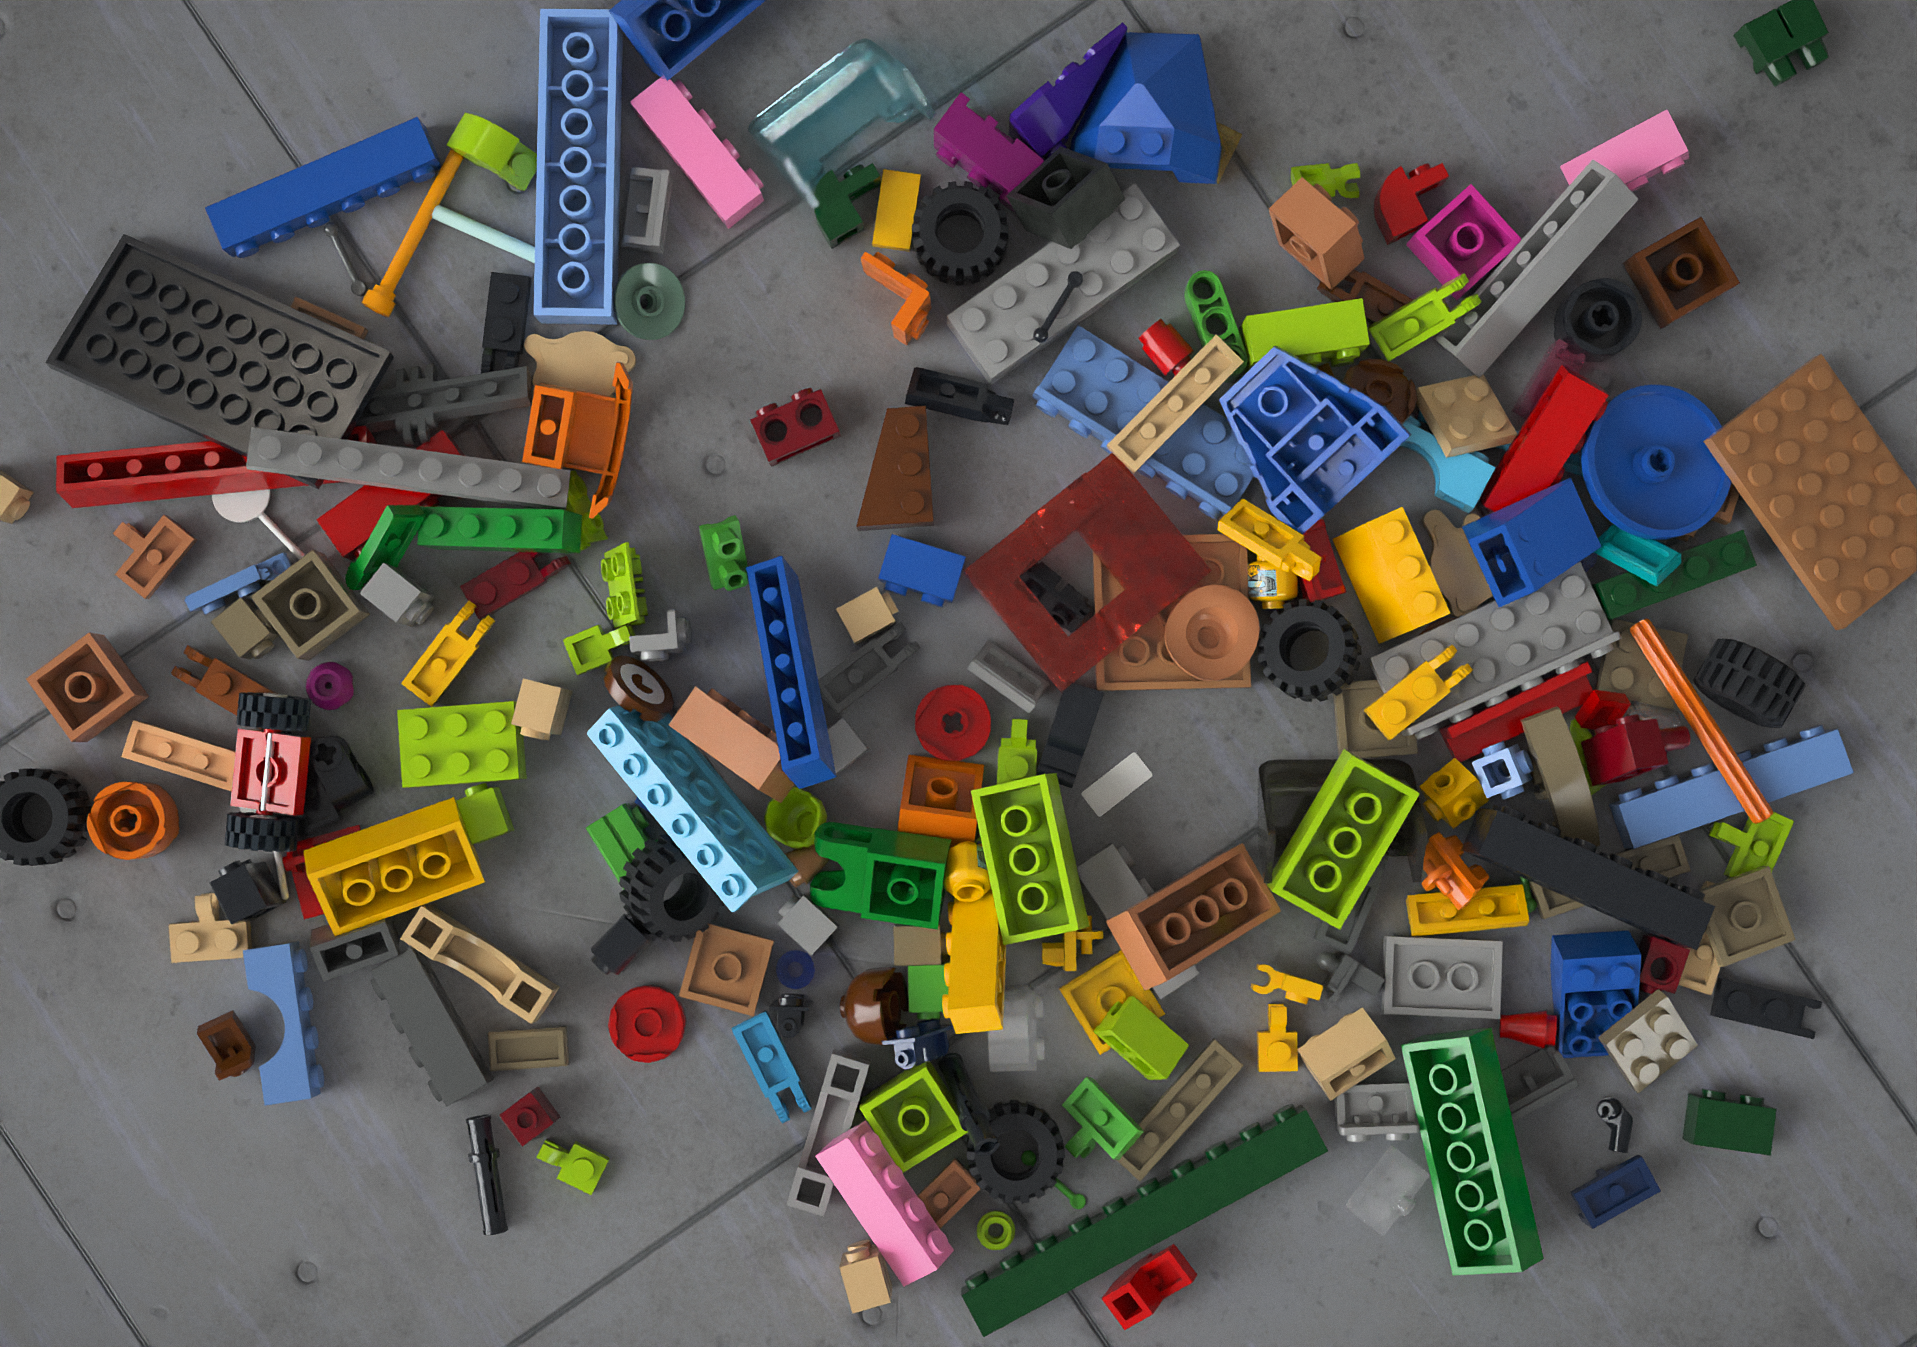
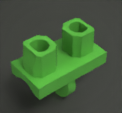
[699,515,748,591]

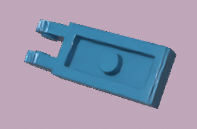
[731,1010,812,1123]

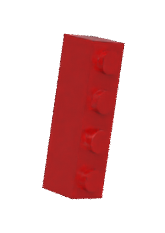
[1480,365,1609,512]
[316,430,465,561]

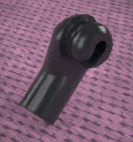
[1596,1097,1633,1153]

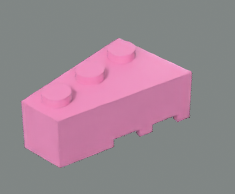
[1560,110,1689,192]

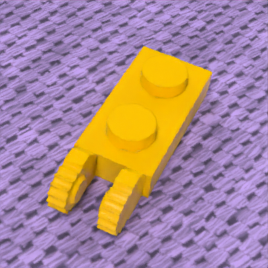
[401,600,495,707]
[1364,644,1473,741]

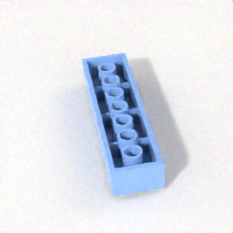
[534,9,623,325]

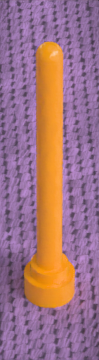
[361,149,463,318]

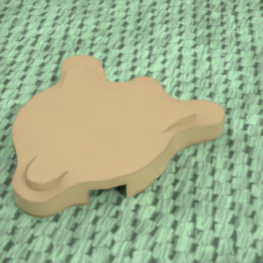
[524,331,636,397]
[1422,510,1493,618]

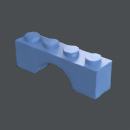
[243,941,324,1106]

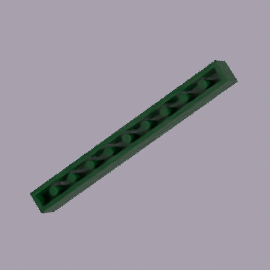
[961,1104,1328,1337]

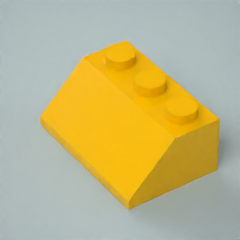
[1332,507,1451,644]

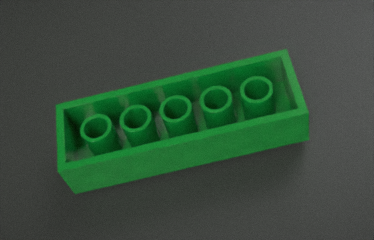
[1401,1027,1544,1276]

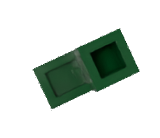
[813,163,881,249]

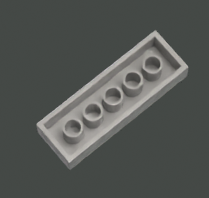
[946,183,1180,386]

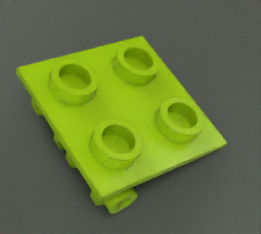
[601,542,648,629]

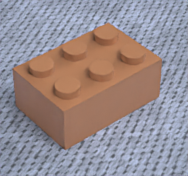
[668,686,794,803]

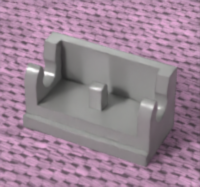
[621,167,674,254]

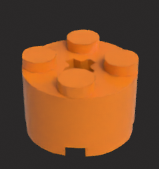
[87,782,180,860]

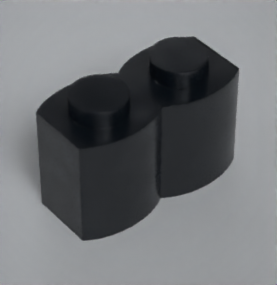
[591,913,657,975]

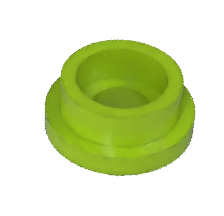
[977,1210,1015,1250]

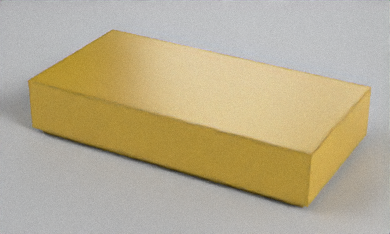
[872,169,921,252]

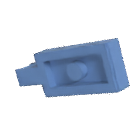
[184,552,292,615]

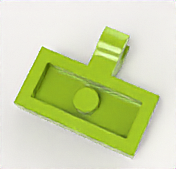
[1709,812,1794,878]

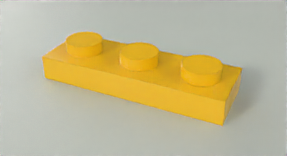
[1406,884,1530,937]

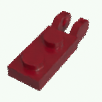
[460,552,571,620]

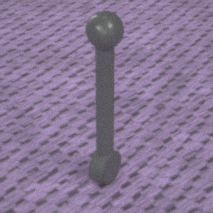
[324,222,368,296]

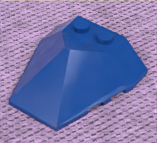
[1070,32,1222,184]
[1219,346,1412,534]

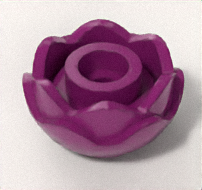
[306,662,354,710]

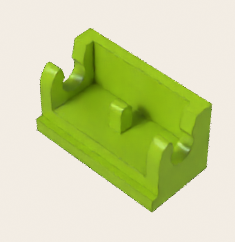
[1093,996,1189,1080]

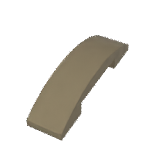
[1521,706,1600,846]

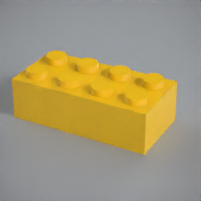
[304,797,485,936]

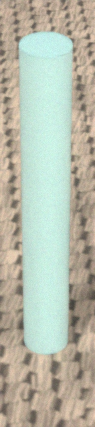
[432,205,535,263]

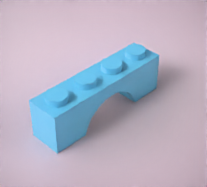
[1399,416,1496,514]

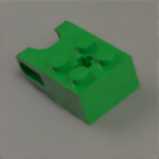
[810,822,951,930]

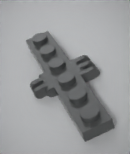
[355,363,532,445]

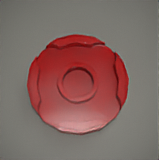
[608,984,687,1063]

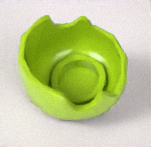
[764,787,828,849]

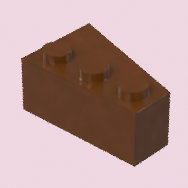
[856,406,934,531]

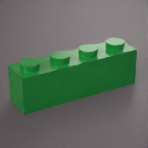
[417,506,582,554]

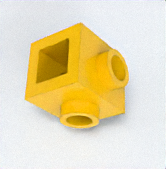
[1419,758,1489,829]

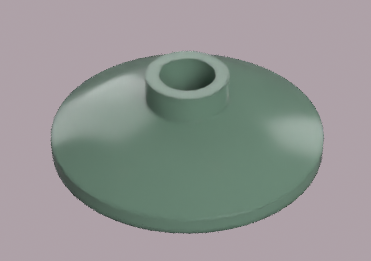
[613,263,685,340]

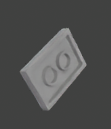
[1381,935,1503,1019]

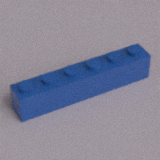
[205,117,442,258]
[746,556,836,789]

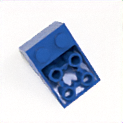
[1462,478,1601,607]
[1550,930,1641,1058]

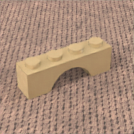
[400,904,560,1024]

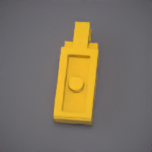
[1217,499,1322,581]

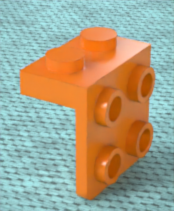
[861,252,932,345]

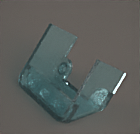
[748,38,936,209]

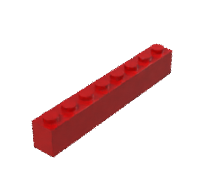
[56,426,377,508]

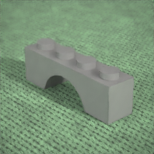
[786,1049,871,1217]

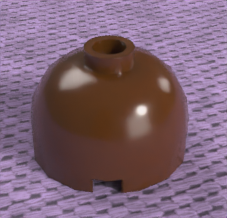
[840,967,909,1046]

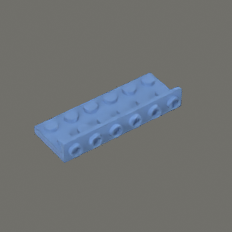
[1033,325,1254,520]

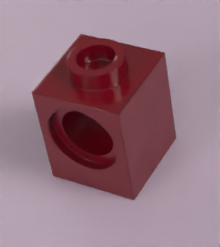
[1638,935,1690,994]
[499,1087,561,1147]

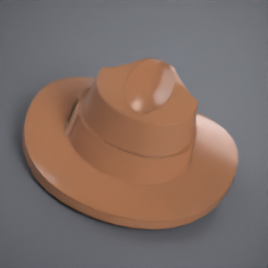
[1164,585,1260,682]

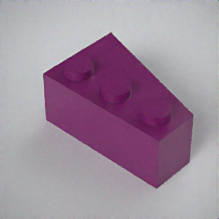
[933,92,1044,212]

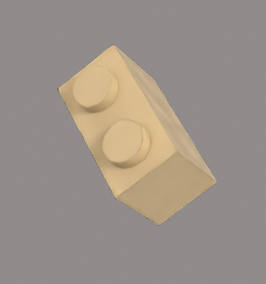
[511,678,573,741]
[1297,1007,1396,1101]
[839,1240,893,1314]

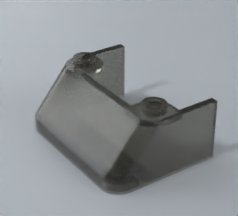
[1258,759,1428,883]

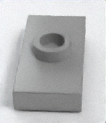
[967,640,1050,714]

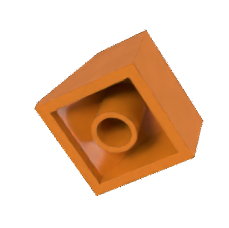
[897,754,984,848]

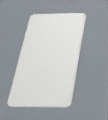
[1081,752,1152,817]

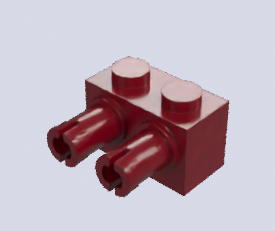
[1581,715,1691,787]

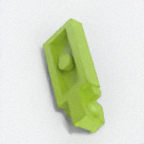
[996,718,1037,785]

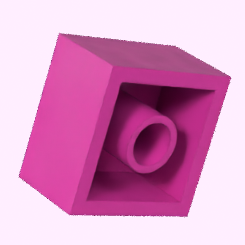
[1406,184,1522,300]

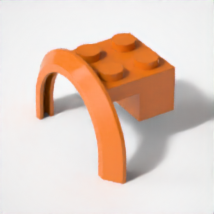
[522,362,633,519]

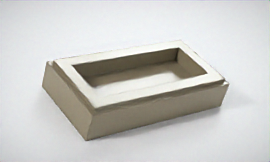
[488,1026,569,1071]

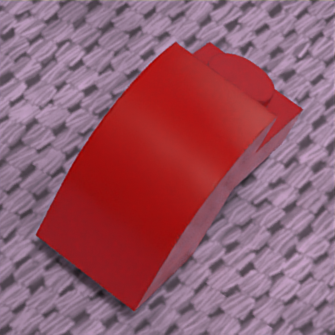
[1374,163,1449,245]
[1101,1244,1197,1330]

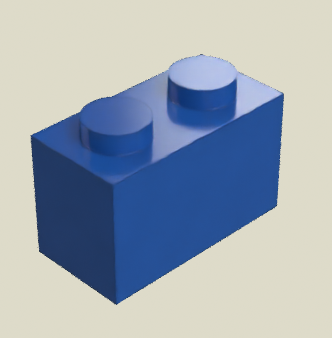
[878,534,966,607]

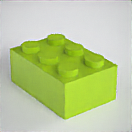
[1238,298,1370,374]
[397,701,527,788]

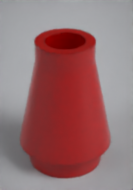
[1499,1010,1557,1049]

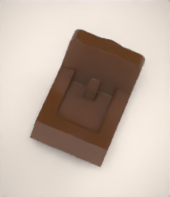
[197,1010,256,1081]

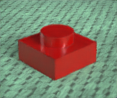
[1575,689,1631,730]

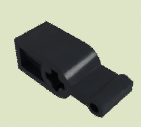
[1035,681,1104,788]

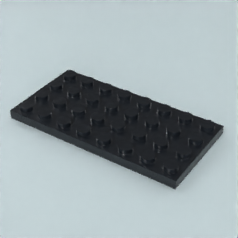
[45,234,394,490]

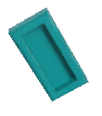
[1594,524,1681,586]

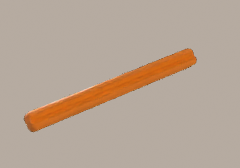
[1630,618,1773,824]

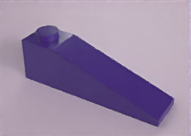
[1008,22,1128,161]

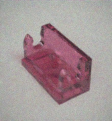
[1512,339,1586,420]

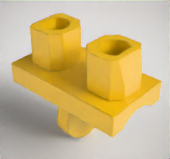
[1042,915,1103,971]

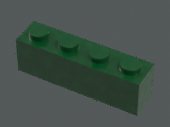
[1591,530,1757,620]

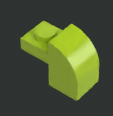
[446,113,537,191]

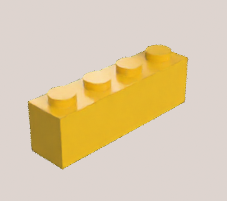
[942,889,1006,1034]

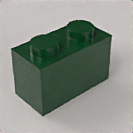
[1682,1088,1777,1156]

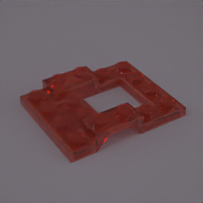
[963,453,1212,693]

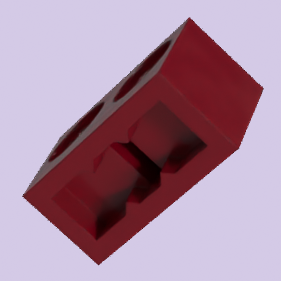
[750,388,841,467]

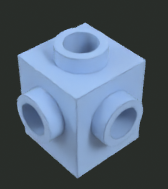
[1472,741,1533,800]

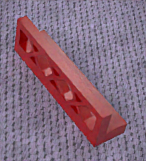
[1439,661,1593,763]

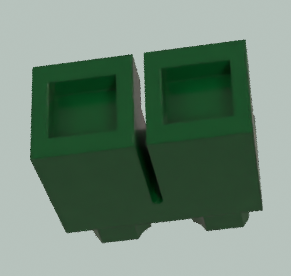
[1733,0,1829,87]

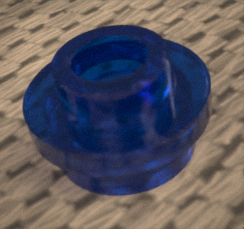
[776,950,815,989]

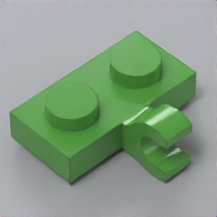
[1062,1077,1144,1160]

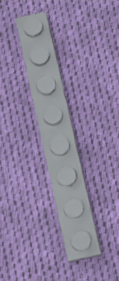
[246,427,571,510]

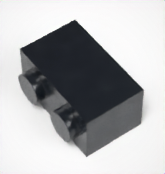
[209,859,287,925]

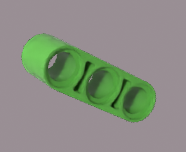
[1184,270,1248,383]

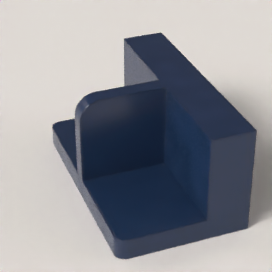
[1570,1155,1661,1229]

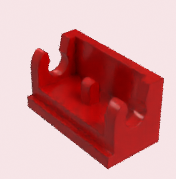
[1298,519,1347,603]

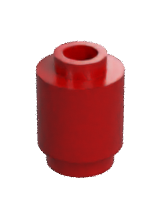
[1138,319,1194,376]

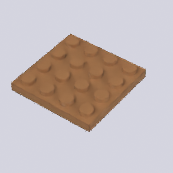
[1092,534,1251,691]

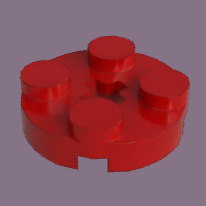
[915,685,991,761]

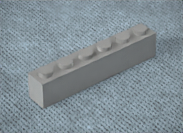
[1434,159,1638,378]

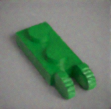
[345,505,425,590]

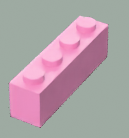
[630,77,764,229]
[815,1121,954,1287]

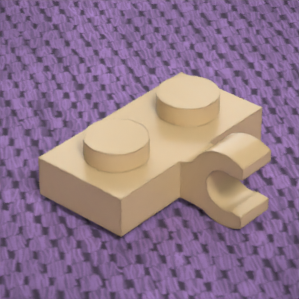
[169,893,252,963]

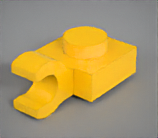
[1250,964,1324,1004]
[1257,1003,1298,1072]

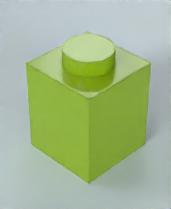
[456,783,515,844]

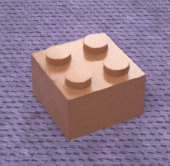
[1268,177,1365,290]
[26,632,149,742]

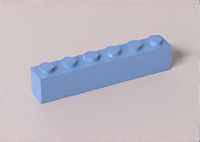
[1609,725,1854,849]

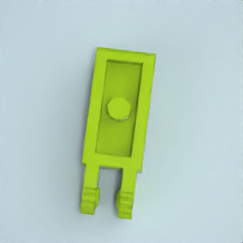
[1368,273,1482,361]

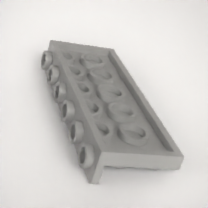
[1368,562,1621,740]

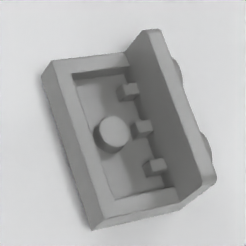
[629,609,692,662]
[1335,1081,1419,1142]

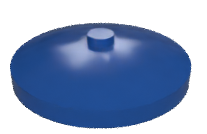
[1581,385,1731,540]

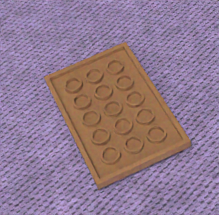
[1703,354,1917,630]

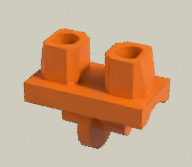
[1415,832,1489,910]

